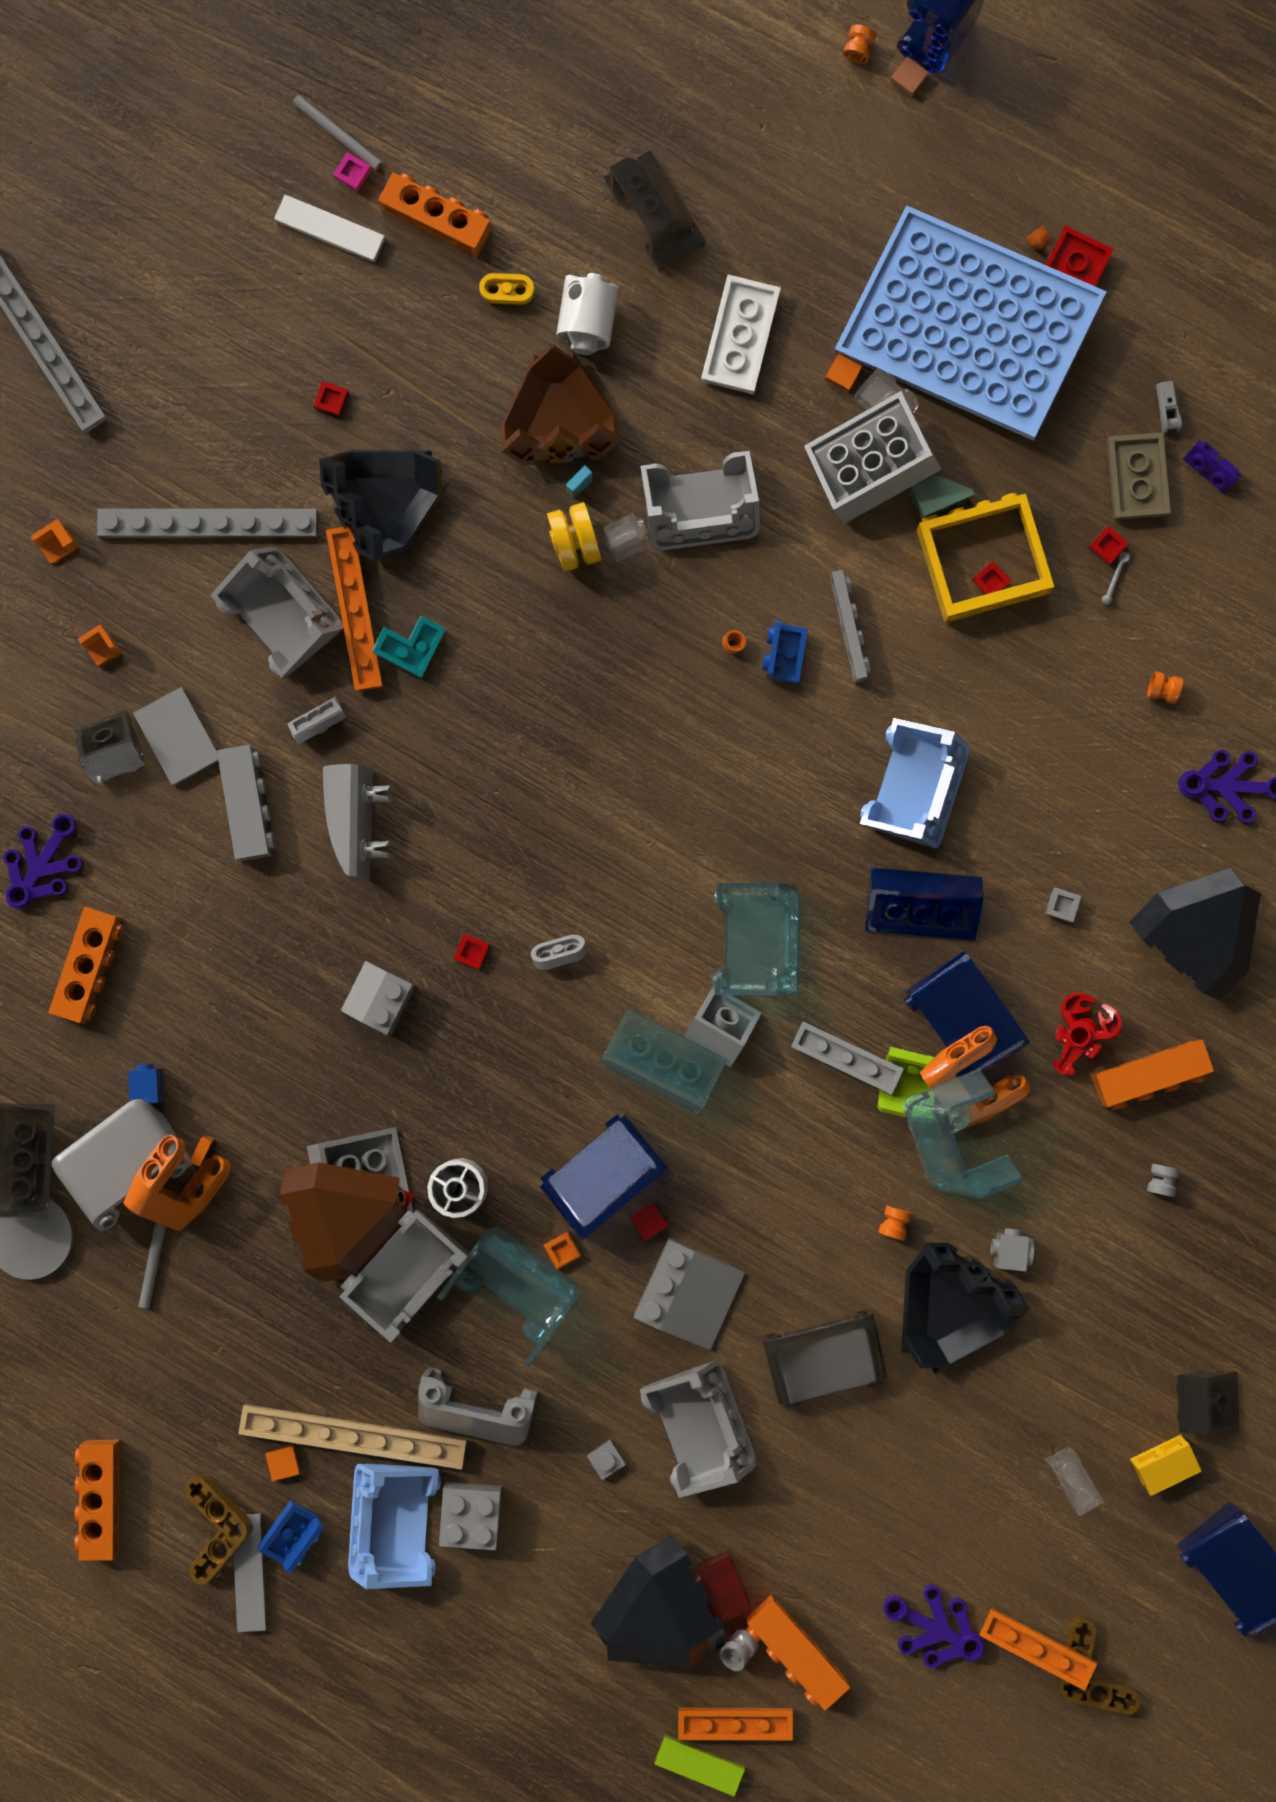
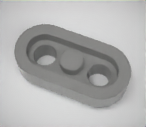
[531,935,587,970]

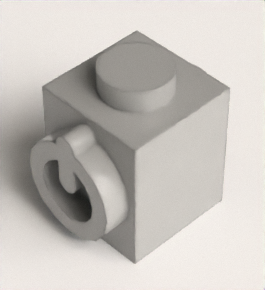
[991,1228,1034,1271]

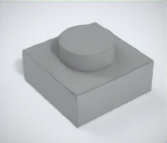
[1045,887,1081,923]
[587,1439,626,1480]

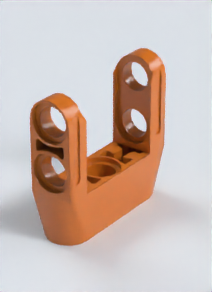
[920,1026,1030,1130]
[123,1135,231,1231]

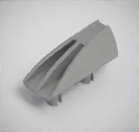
[323,764,395,879]

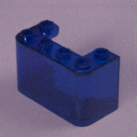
[896,0,984,74]

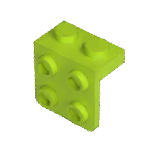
[877,1047,936,1123]

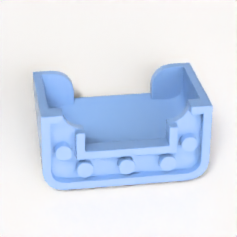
[861,718,969,848]
[348,1464,441,1589]

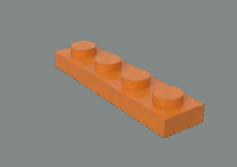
[979,1607,1097,1691]
[678,1707,793,1740]

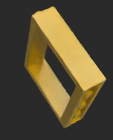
[917,493,1054,623]

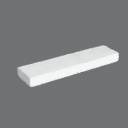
[274,195,385,263]

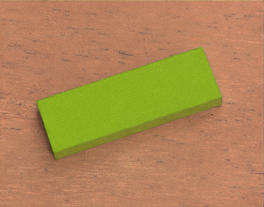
[655,1735,745,1797]

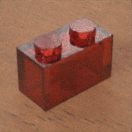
[694,1550,752,1623]

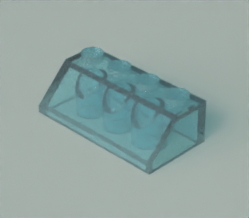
[599,1008,728,1115]

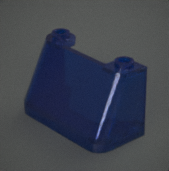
[904,951,1030,1083]
[539,1114,668,1241]
[1177,1502,1276,1639]

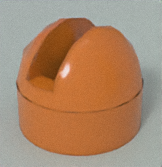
[1026,225,1050,250]
[722,630,746,654]

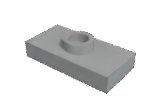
[288,697,346,745]

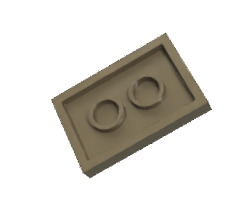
[1106,432,1171,520]

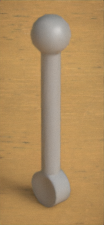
[1102,552,1130,605]

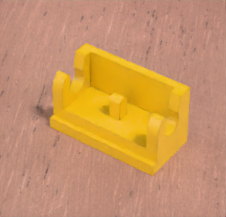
[1130,1435,1202,1496]

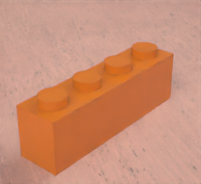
[1091,1039,1214,1110]
[747,1594,850,1711]

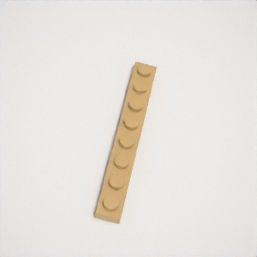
[239,1404,467,1469]

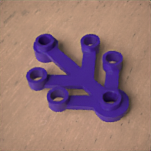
[1178,750,1276,824]
[3,814,84,910]
[883,1584,985,1668]

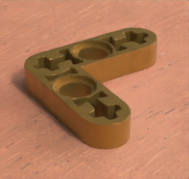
[185,1475,253,1585]
[1057,1616,1141,1715]

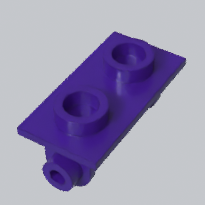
[1183,440,1241,494]

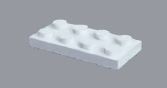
[701,275,781,395]

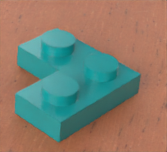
[371,616,446,678]

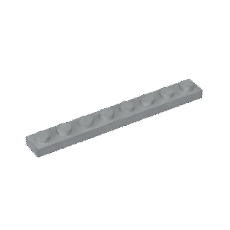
[0,255,107,434]
[97,509,318,538]

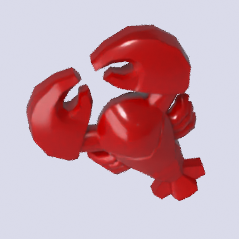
[1052,992,1122,1075]

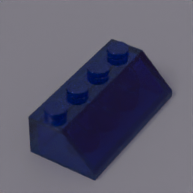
[865,867,984,940]

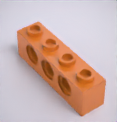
[378,172,492,258]
[48,906,123,1024]
[74,1440,120,1561]

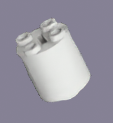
[556,273,619,355]
[427,1158,488,1218]

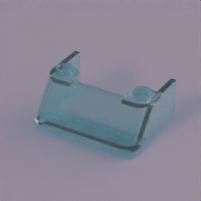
[903,1069,1023,1199]
[437,1227,579,1366]

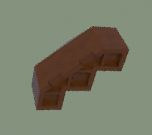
[501,344,619,466]
[280,1162,407,1283]

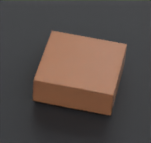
[890,57,929,97]

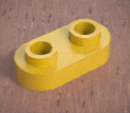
[479,273,534,305]

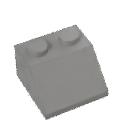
[341,961,416,1035]
[682,985,761,1068]

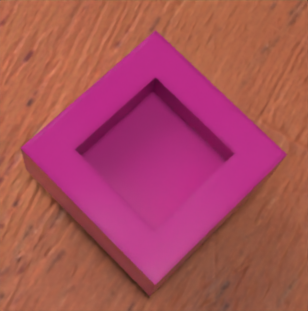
[333,152,372,192]

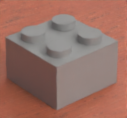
[439,1482,502,1550]

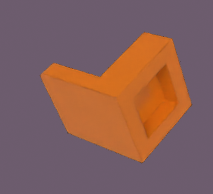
[31,519,79,564]
[78,624,123,668]

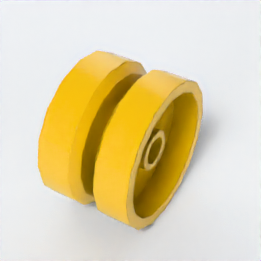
[547,502,601,572]

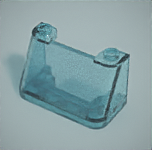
[712,882,800,997]

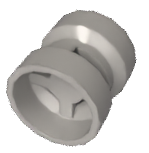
[1147,1164,1180,1197]
[720,1629,758,1671]

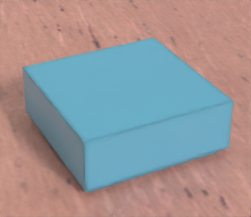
[566,466,592,498]

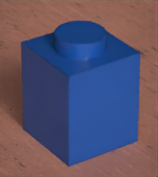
[128,1064,164,1103]

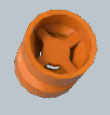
[843,24,877,64]
[1147,671,1183,705]
[878,1205,913,1241]

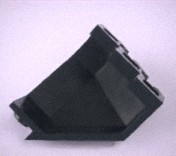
[319,450,450,561]
[1129,867,1261,1001]
[901,1243,1030,1375]
[590,1535,725,1668]

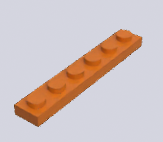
[326,527,383,692]

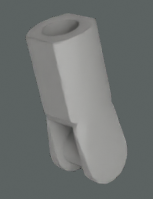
[1156,381,1182,433]

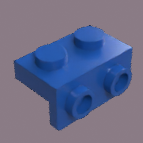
[762,620,808,684]
[257,1500,323,1573]

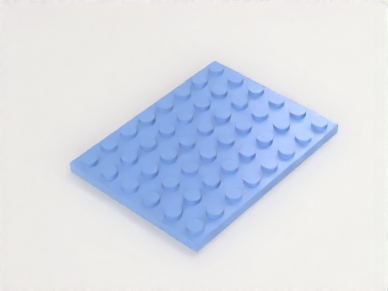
[835,205,1106,441]

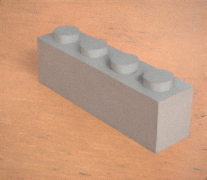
[217,744,275,862]

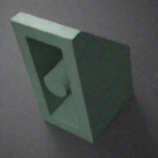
[908,475,975,522]

